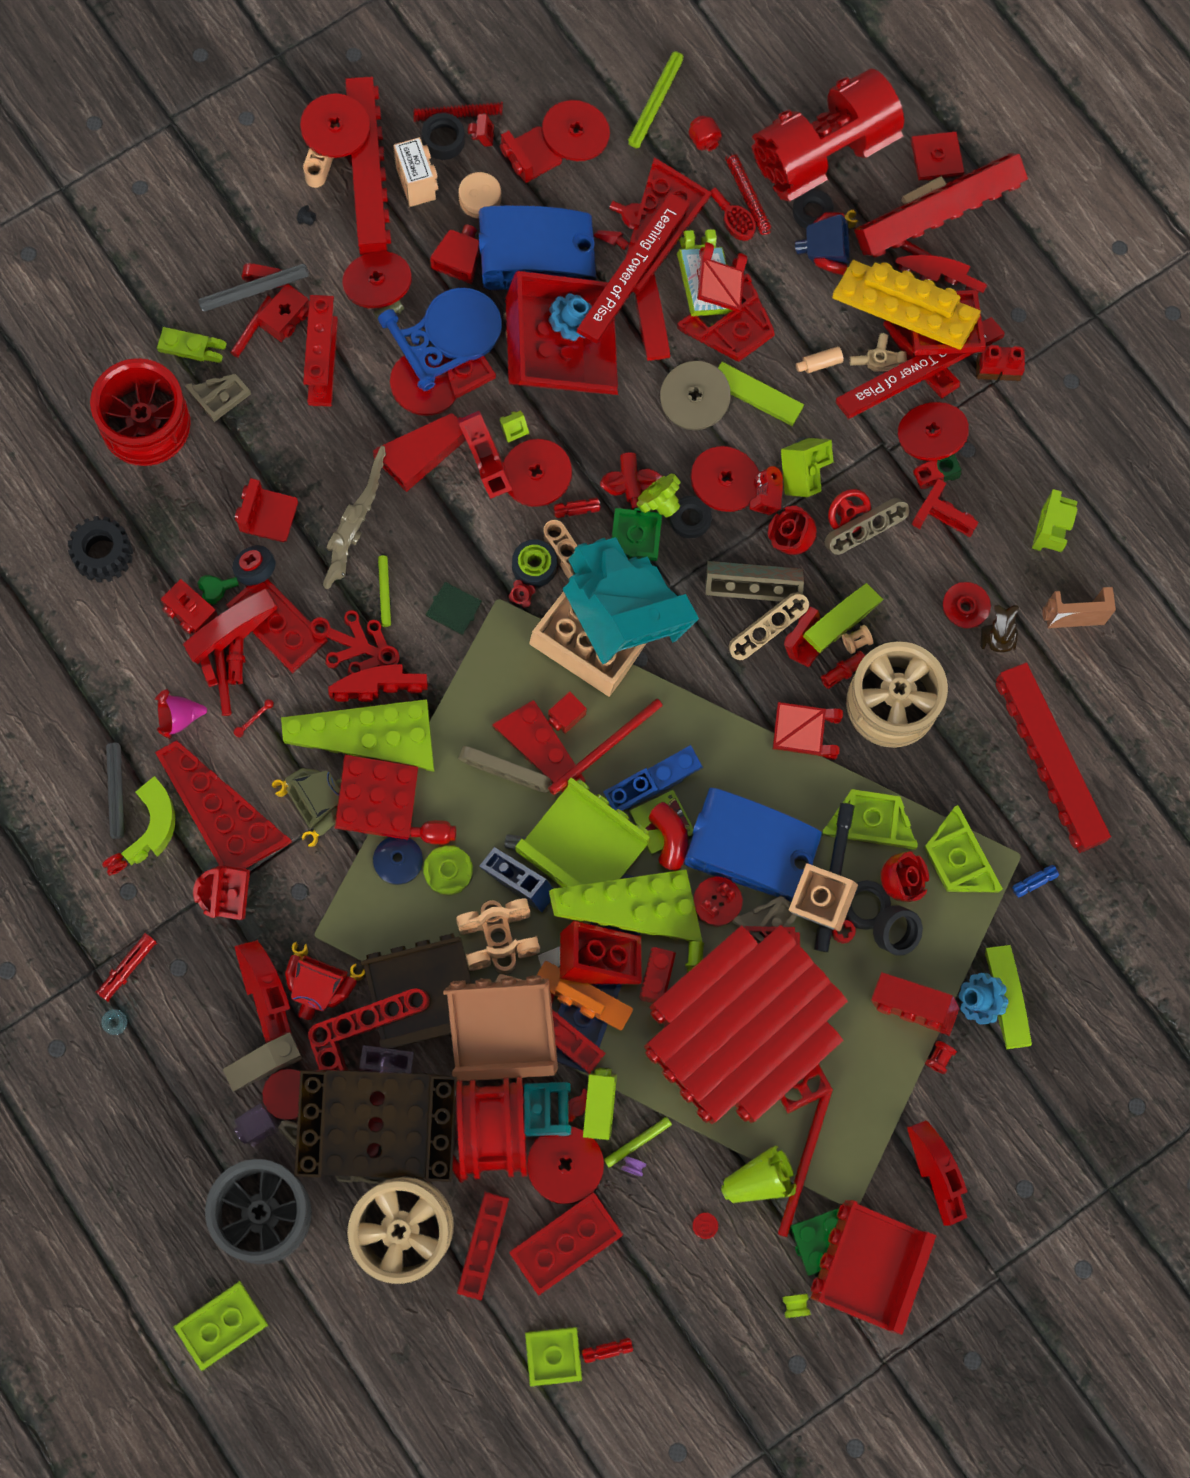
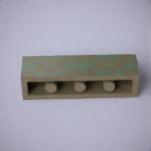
[705,561,804,603]

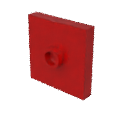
[911,132,964,181]

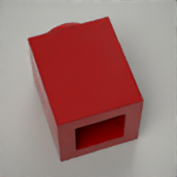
[548,692,587,734]

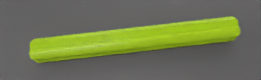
[628,51,683,148]

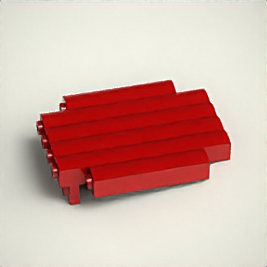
[643,925,848,1125]

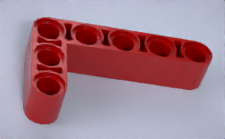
[308,988,430,1070]

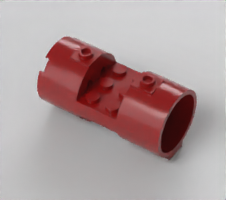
[751,68,904,202]

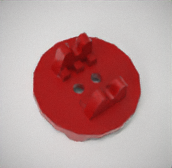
[693,876,743,927]

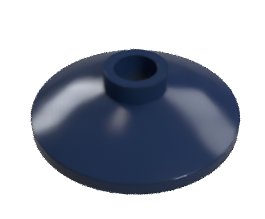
[373,837,423,885]

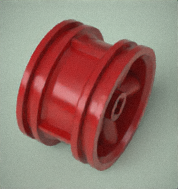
[90,358,191,466]
[457,1077,527,1180]

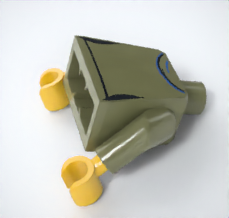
[272,768,341,847]

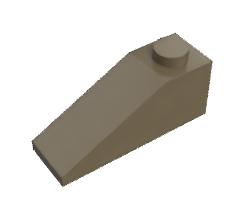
[223,1032,303,1092]

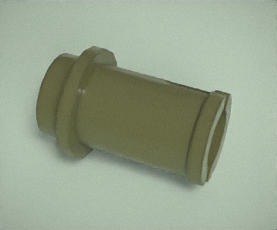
[373,300,404,322]

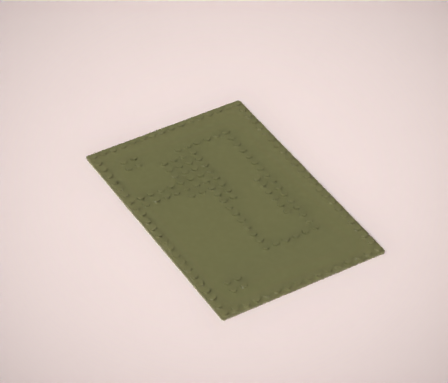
[315,599,1021,1205]

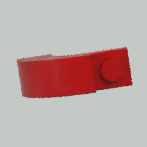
[458,410,512,499]

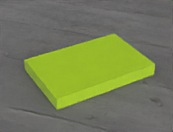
[173,1281,269,1371]

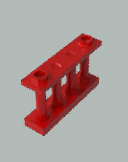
[303,295,338,407]

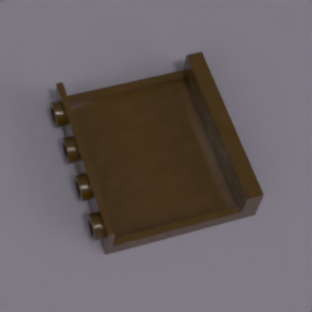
[360,933,472,1051]

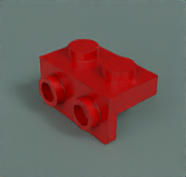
[784,607,821,667]

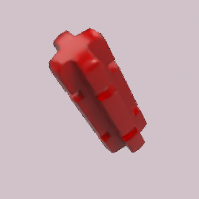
[554,498,600,518]
[582,1338,633,1363]

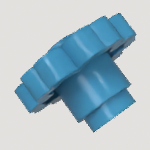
[548,293,592,341]
[959,973,1009,1024]

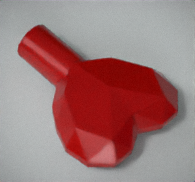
[610,201,641,230]

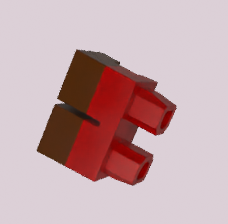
[976,345,1025,381]

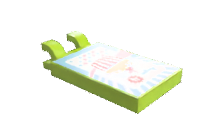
[677,229,733,316]

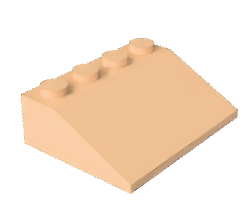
[529,591,646,697]

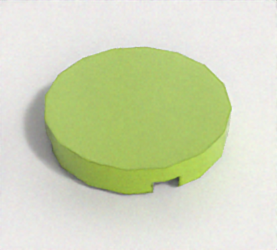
[423,845,473,895]

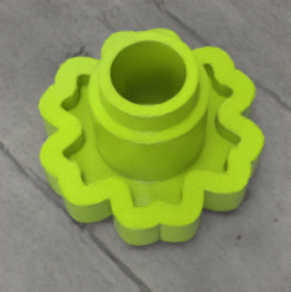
[636,473,681,518]

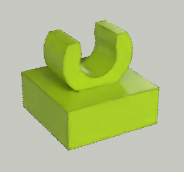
[499,410,529,442]

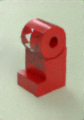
[749,466,783,515]

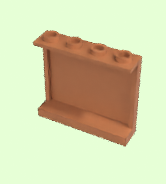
[443,975,558,1081]

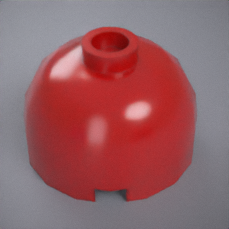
[768,506,817,555]
[881,851,929,902]

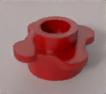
[509,580,536,607]

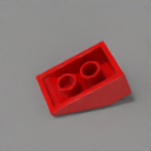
[560,921,642,984]

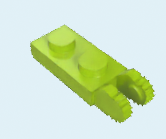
[157,327,227,362]

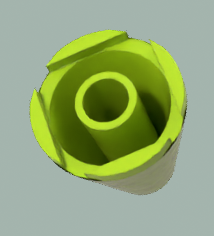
[721,1146,796,1203]

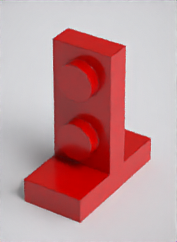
[912,479,979,537]

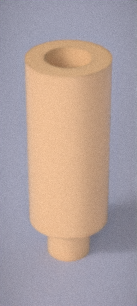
[796,346,844,373]

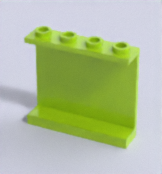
[515,778,650,887]

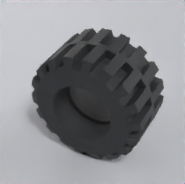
[68,516,133,583]

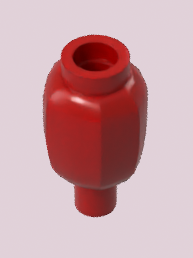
[410,820,456,845]

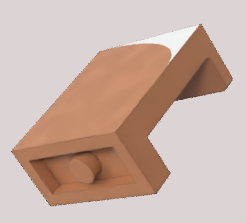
[1042,587,1116,628]

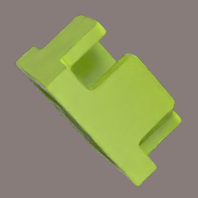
[1032,489,1077,552]

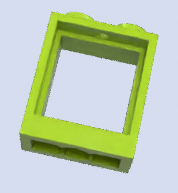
[583,1067,617,1140]

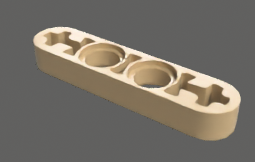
[729,592,809,660]

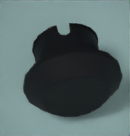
[297,205,317,226]

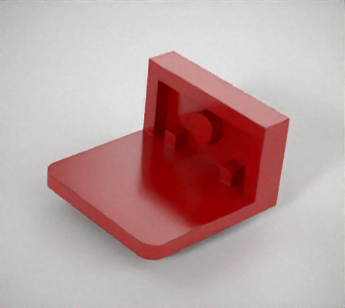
[500,126,562,183]
[235,478,298,542]

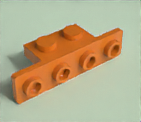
[537,961,633,1031]

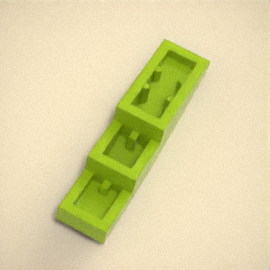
[803,583,883,653]
[985,945,1032,1049]

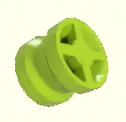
[782,1294,811,1318]

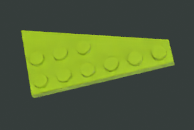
[281,699,435,772]
[549,869,703,942]

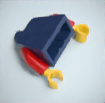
[795,210,858,275]

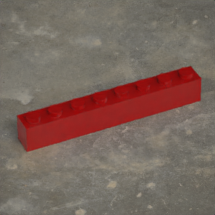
[345,77,391,255]
[854,153,1028,258]
[996,662,1111,853]

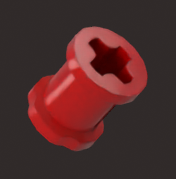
[925,1041,957,1074]

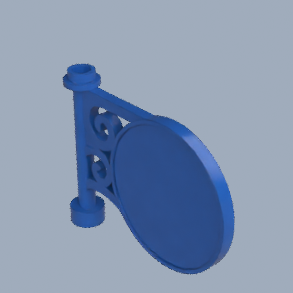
[378,288,502,391]

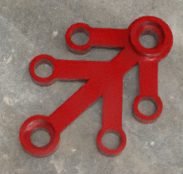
[310,610,400,675]

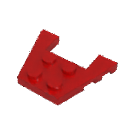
[677,273,775,362]

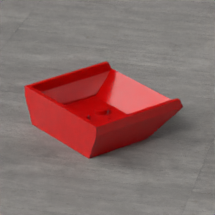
[506,271,618,395]

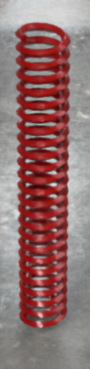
[414,102,503,122]
[725,154,771,235]

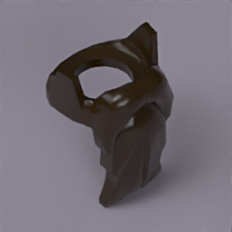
[980,605,1019,653]

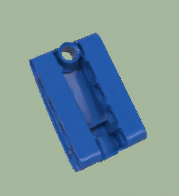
[479,206,597,290]
[684,788,823,902]

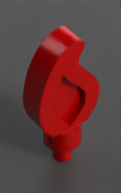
[568,1089,587,1122]

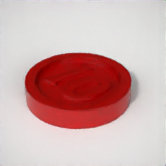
[692,1213,718,1239]

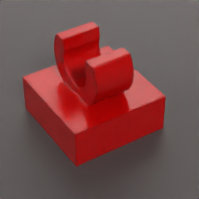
[467,114,494,147]

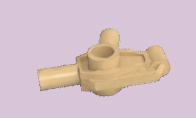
[850,333,907,372]

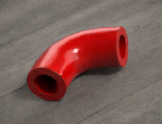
[649,802,689,871]

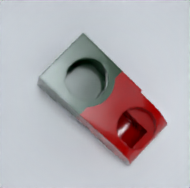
[913,454,962,489]

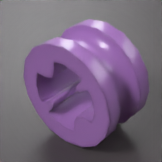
[621,1156,646,1177]

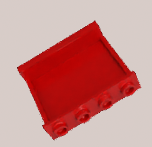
[810,1200,936,1335]

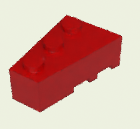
[871,972,960,1036]

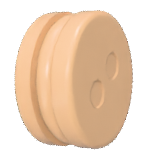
[459,172,501,219]

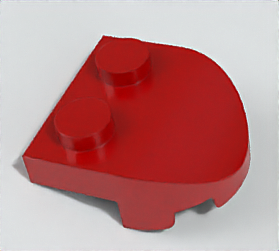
[193,865,250,920]

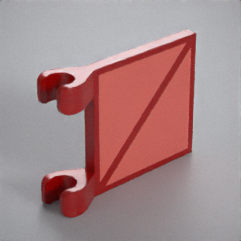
[697,242,747,312]
[772,702,843,760]

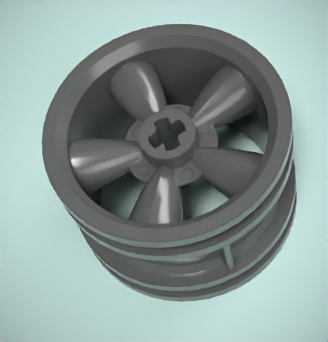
[205,1159,312,1264]

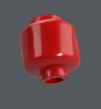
[688,115,722,151]

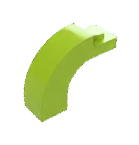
[121,776,175,866]

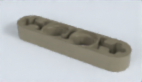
[825,498,910,555]
[458,746,552,793]

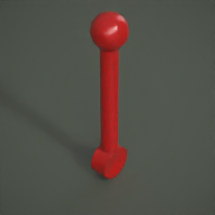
[234,699,274,738]

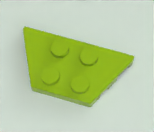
[822,789,918,850]
[924,805,1003,893]

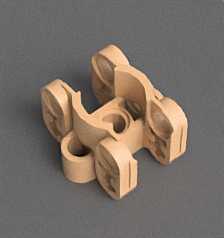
[456,898,540,974]

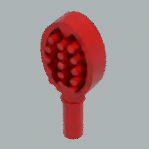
[710,187,756,241]

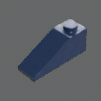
[479,847,554,912]

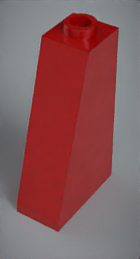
[373,413,466,492]

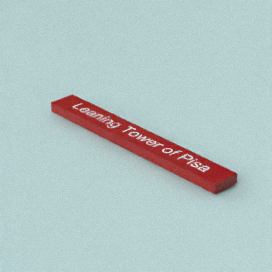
[577,192,690,344]
[836,317,1005,419]

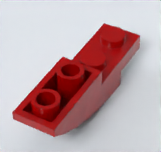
[895,255,988,294]
[328,664,428,702]
[234,940,292,1042]
[907,1120,968,1226]

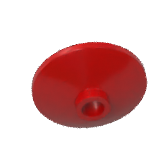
[943,582,991,628]

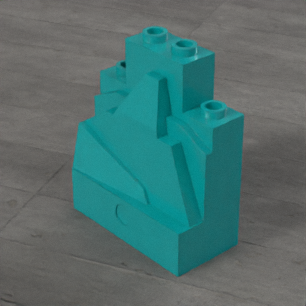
[563,537,699,664]

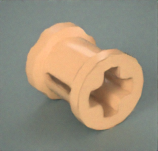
[842,625,874,654]

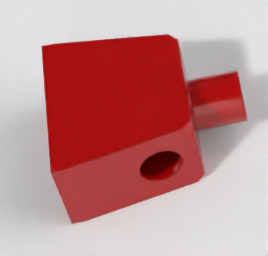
[430,224,480,284]

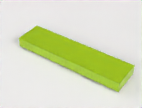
[718,362,804,427]

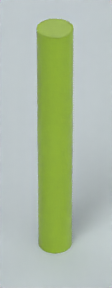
[378,555,391,627]
[604,1116,672,1168]

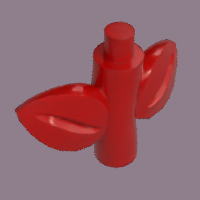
[600,452,663,510]

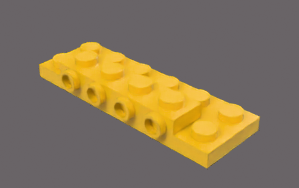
[832,260,981,350]

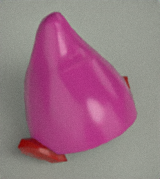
[154,689,207,739]

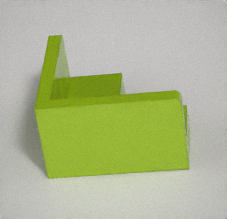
[781,438,833,497]

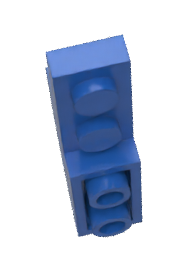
[603,745,703,811]

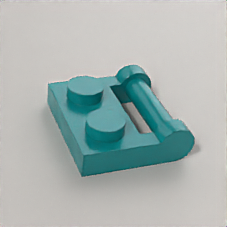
[524,1082,571,1136]

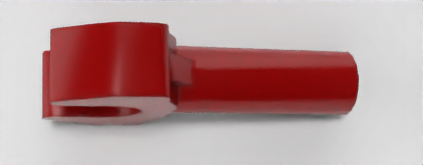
[200,656,218,687]

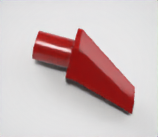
[593,230,630,251]

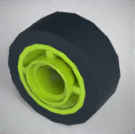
[512,539,557,587]

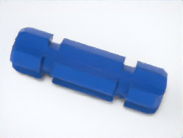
[1012,865,1059,897]

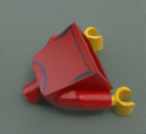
[285,942,365,1020]

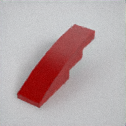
[634,274,670,361]
[883,320,960,399]
[183,589,278,664]

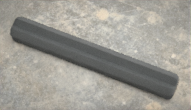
[106,743,124,839]

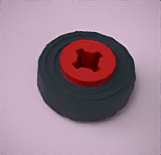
[232,545,276,586]

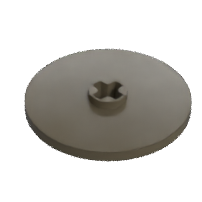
[660,361,731,430]

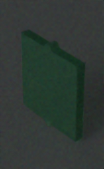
[426,582,482,635]

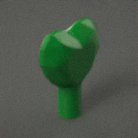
[197,575,239,605]

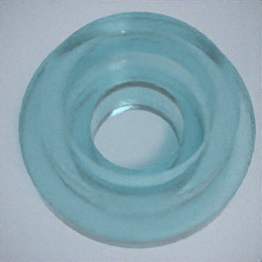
[101,1009,127,1035]

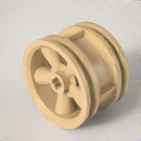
[846,642,948,748]
[348,1177,454,1284]

